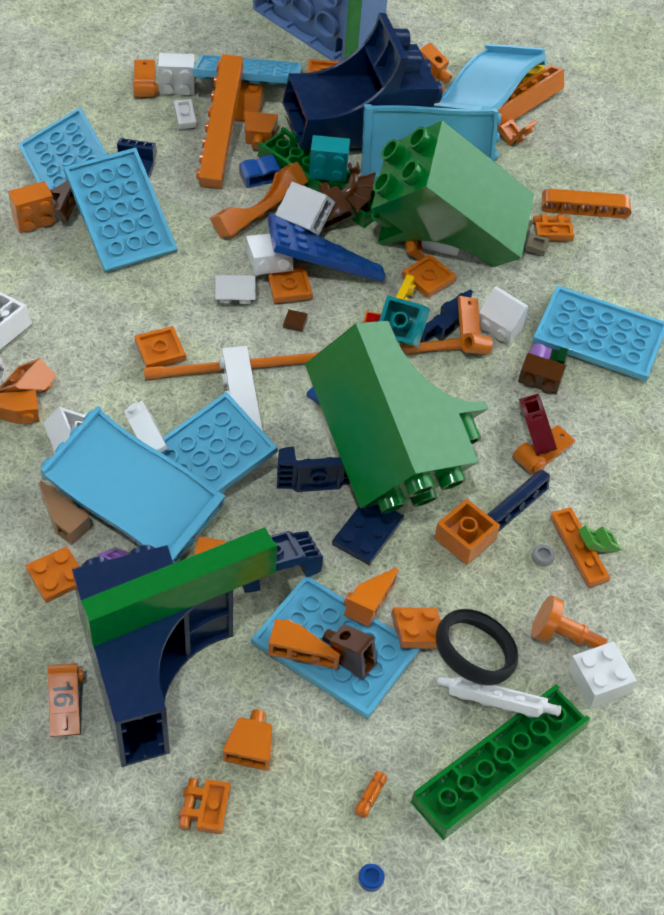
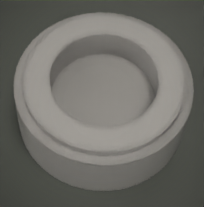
[532,544,555,567]

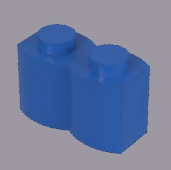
[239,155,280,188]

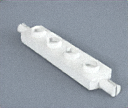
[437,676,561,717]

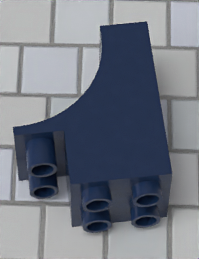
[282,13,443,149]
[72,545,233,767]

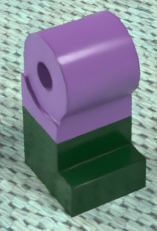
[529,344,568,364]

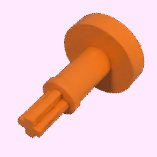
[531,595,608,648]

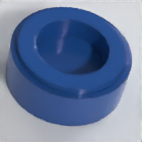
[358,864,385,892]

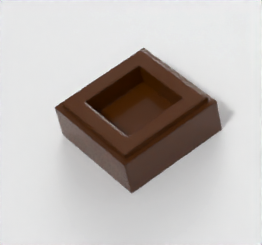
[283,309,308,332]

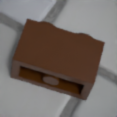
[518,353,566,395]

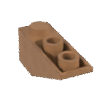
[39,481,91,545]

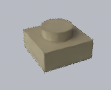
[526,234,549,256]

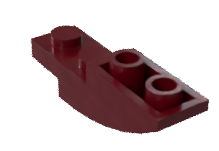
[519,394,557,456]

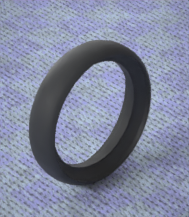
[436,609,519,685]

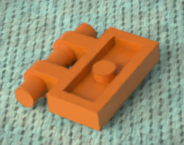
[533,214,575,241]
[178,778,231,834]

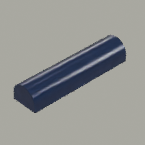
[487,470,550,532]

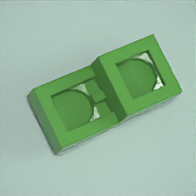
[578,525,621,553]

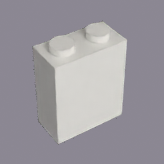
[276,182,335,236]
[246,234,293,275]

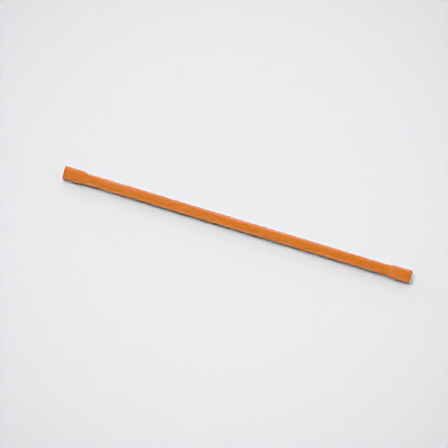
[144,338,463,380]

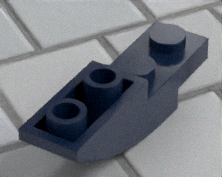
[420,289,473,343]

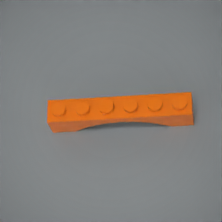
[209,162,308,239]

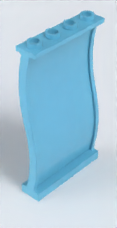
[434,44,547,110]
[361,104,501,180]
[41,406,225,563]

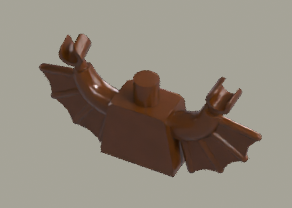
[319,162,376,231]

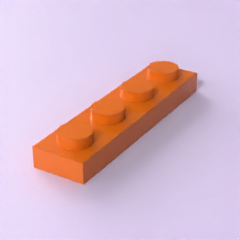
[550,507,610,588]

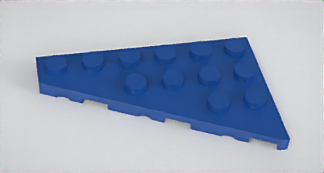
[267,213,386,282]

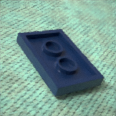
[332,505,404,566]

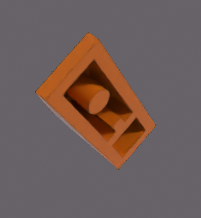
[0,390,40,424]
[343,568,399,627]
[268,619,340,670]

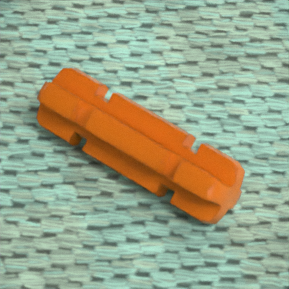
[355,771,387,818]

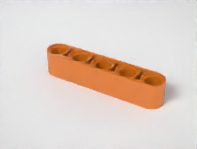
[541,188,632,219]

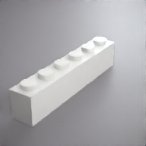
[219,346,263,431]

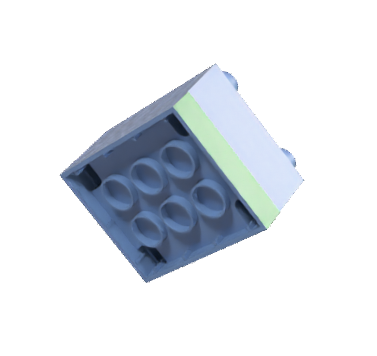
[253,0,387,61]

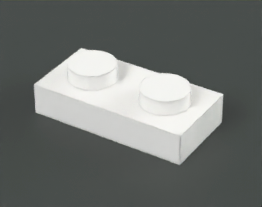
[174,99,197,129]

